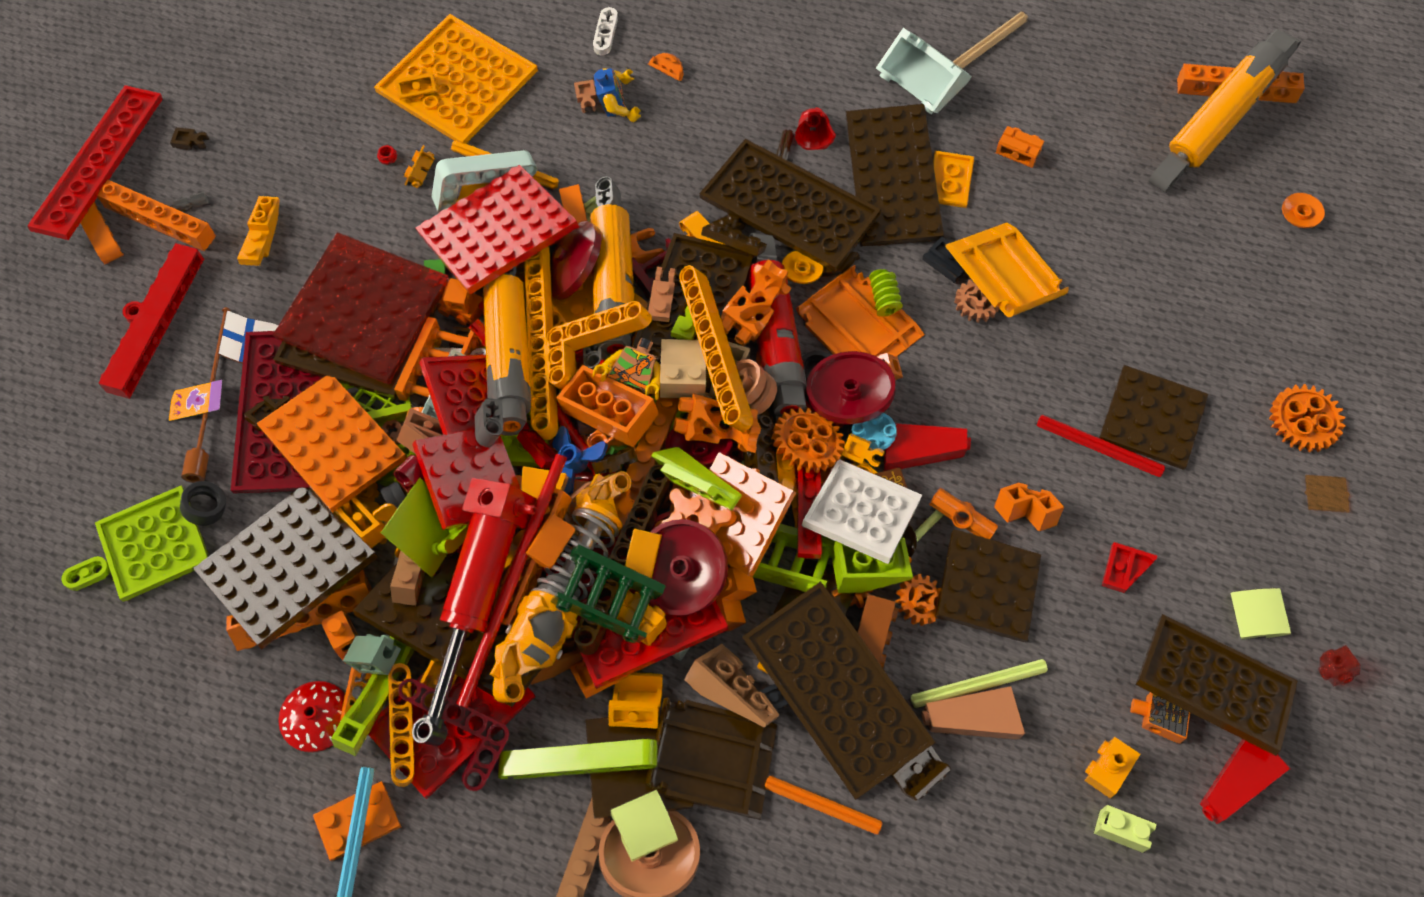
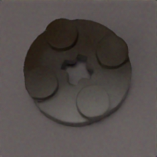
[591,447,638,475]

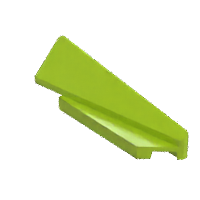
[651,447,742,511]

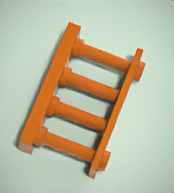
[394,317,480,401]

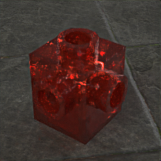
[1318,645,1361,687]

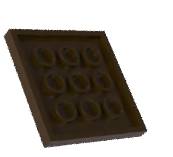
[1099,365,1208,470]
[935,529,1041,642]

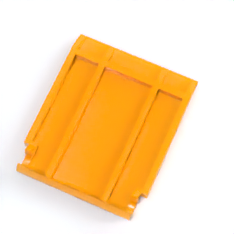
[945,223,1069,317]

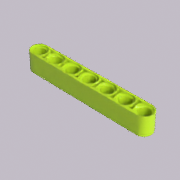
[498,739,657,779]

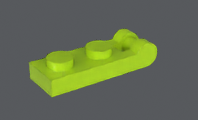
[431,524,469,556]

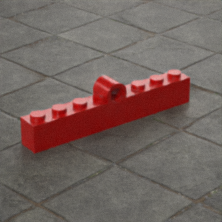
[98,243,204,399]

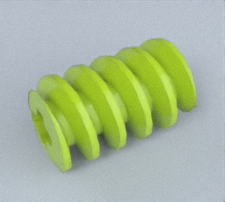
[869,269,903,317]

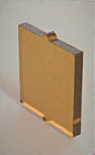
[1304,475,1350,513]

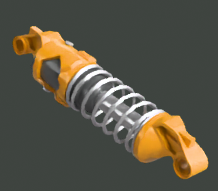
[490,471,632,703]

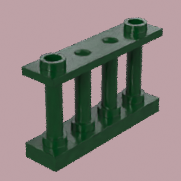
[551,544,666,643]

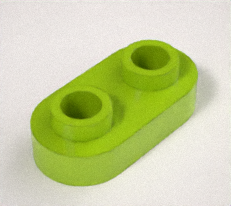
[61,556,110,591]

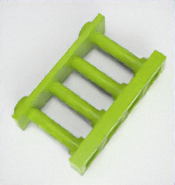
[753,524,835,592]

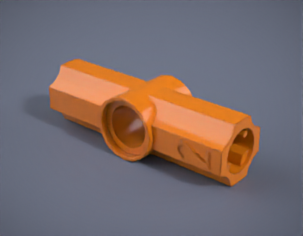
[929,488,998,539]

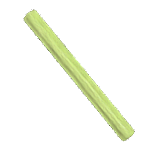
[910,659,1048,708]

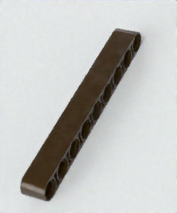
[574,464,671,655]

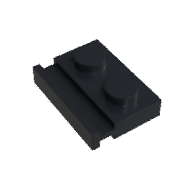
[922,237,965,283]

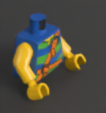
[594,68,641,122]

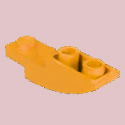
[237,196,280,266]

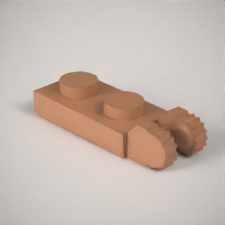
[648,267,675,322]

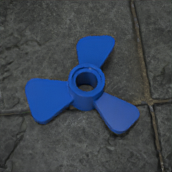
[552,426,608,495]

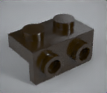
[891,746,951,801]

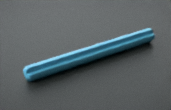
[337,767,374,897]

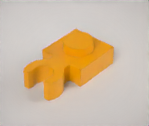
[842,434,885,467]

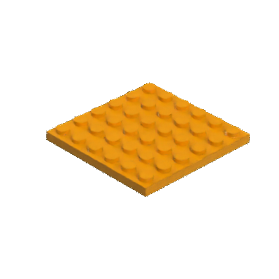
[374,14,538,144]

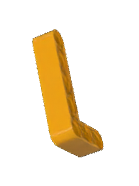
[546,301,652,391]

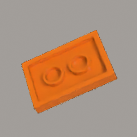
[313,781,401,861]

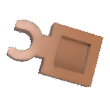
[574,80,597,113]

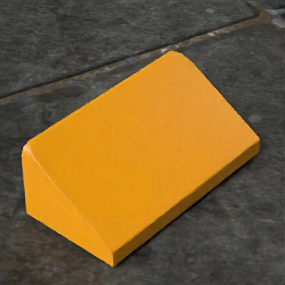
[395,72,438,100]
[625,529,662,578]

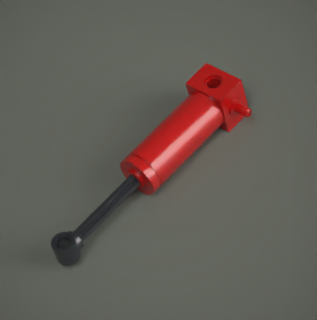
[412,478,537,746]

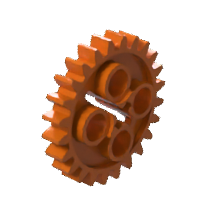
[1269,384,1345,453]
[772,408,845,473]

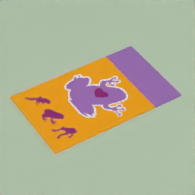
[169,380,222,421]

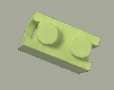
[1094,805,1157,853]

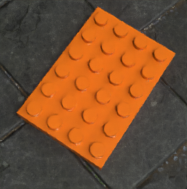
[257,376,407,513]

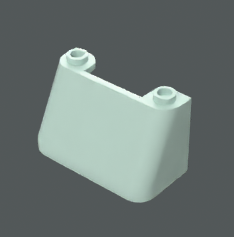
[876,28,972,115]

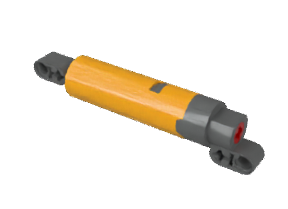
[583,176,636,370]

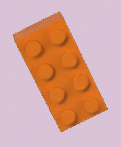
[556,365,659,447]

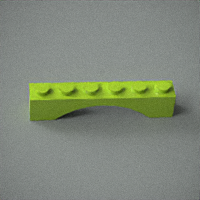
[331,636,415,756]

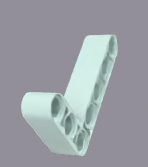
[432,150,537,213]

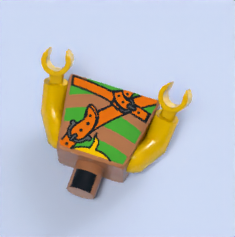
[593,338,661,400]

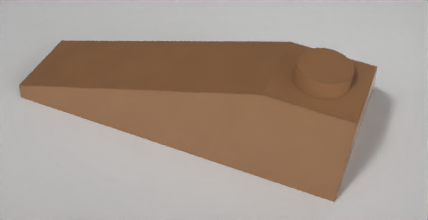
[684,644,779,727]

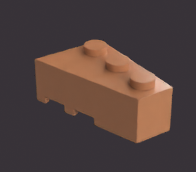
[396,408,443,453]

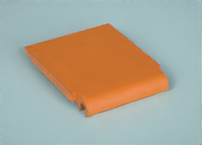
[796,265,925,357]

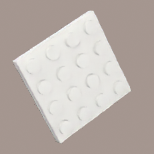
[802,459,922,564]

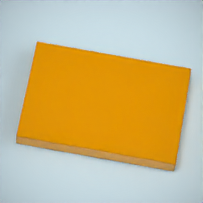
[933,151,974,208]

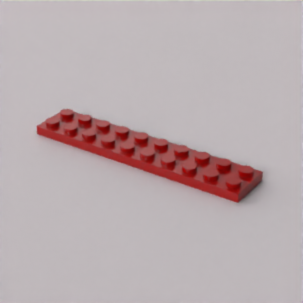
[27,85,163,240]

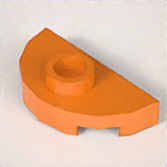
[648,53,684,81]

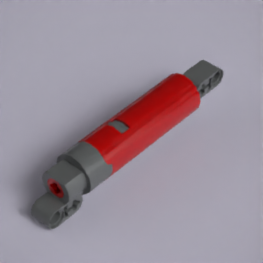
[747,233,807,426]

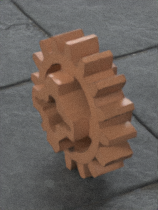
[954,279,999,323]

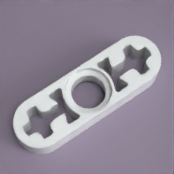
[593,7,618,55]

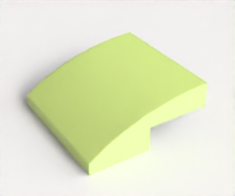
[1231,588,1291,639]
[611,790,678,862]

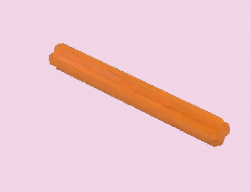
[765,776,882,834]

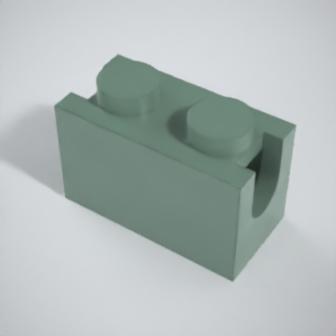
[343,634,401,675]

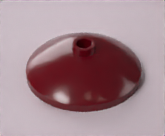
[665,423,733,468]

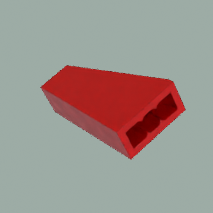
[884,423,971,471]
[1200,739,1290,824]

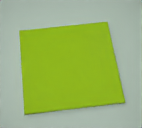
[381,478,450,577]

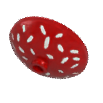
[279,681,345,752]

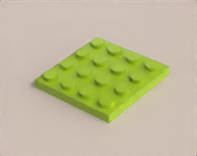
[95,485,209,602]

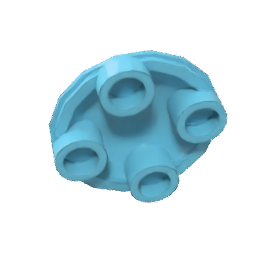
[852,413,897,450]

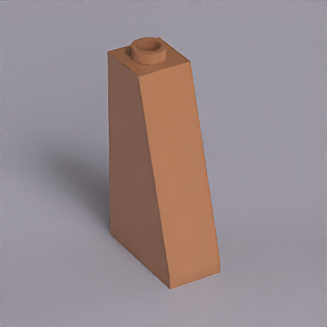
[922,686,1025,739]

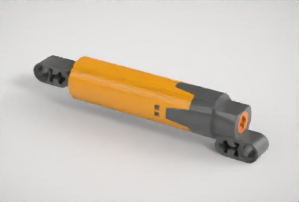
[1149,29,1301,193]
[475,267,532,447]

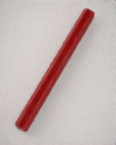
[1037,415,1165,477]

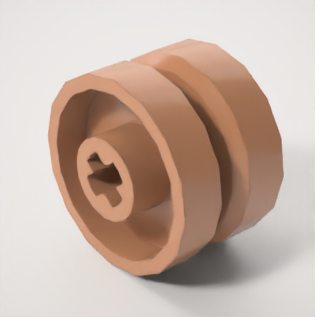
[735,359,777,415]

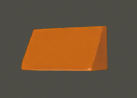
[526,513,576,568]

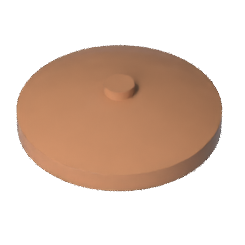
[599,810,700,897]

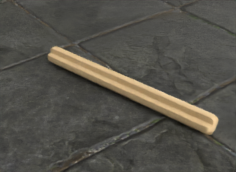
[953,12,1028,69]

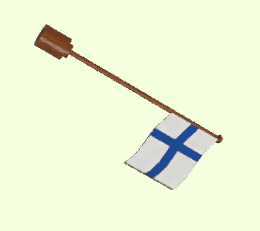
[181,307,286,483]

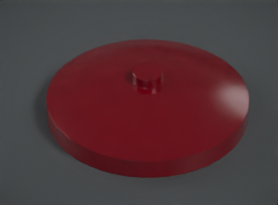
[550,221,602,300]
[806,351,896,424]
[649,519,728,616]

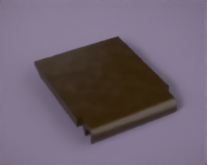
[645,697,777,820]
[585,711,693,819]

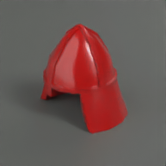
[795,108,836,150]

